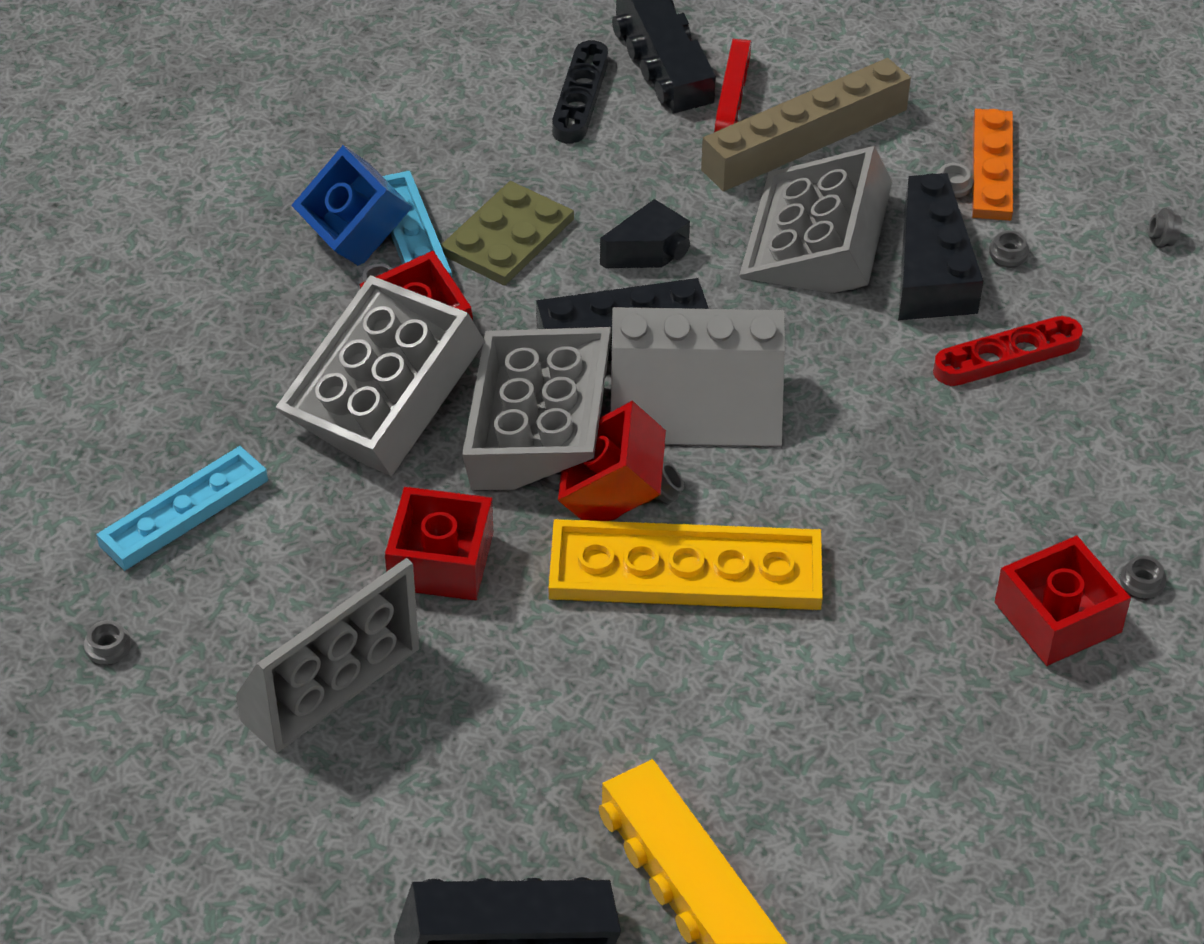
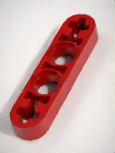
[714,38,752,132]
[933,316,1083,386]

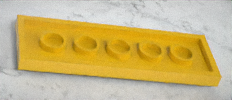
[548,519,823,610]

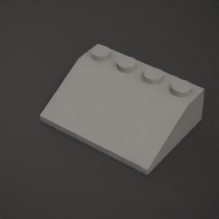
[739,146,892,293]
[275,275,485,477]
[611,307,785,447]
[462,327,612,490]
[236,558,419,754]

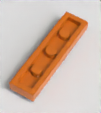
[972,108,1013,221]

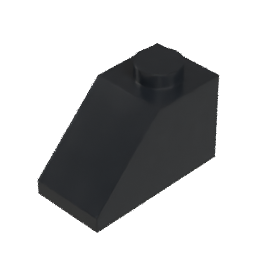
[600,199,690,269]

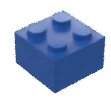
[291,145,412,266]

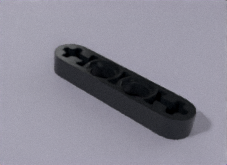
[552,40,608,144]

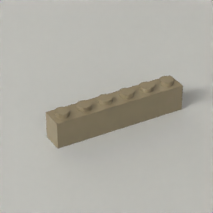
[701,57,911,192]

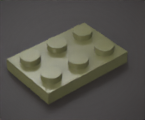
[441,181,574,286]

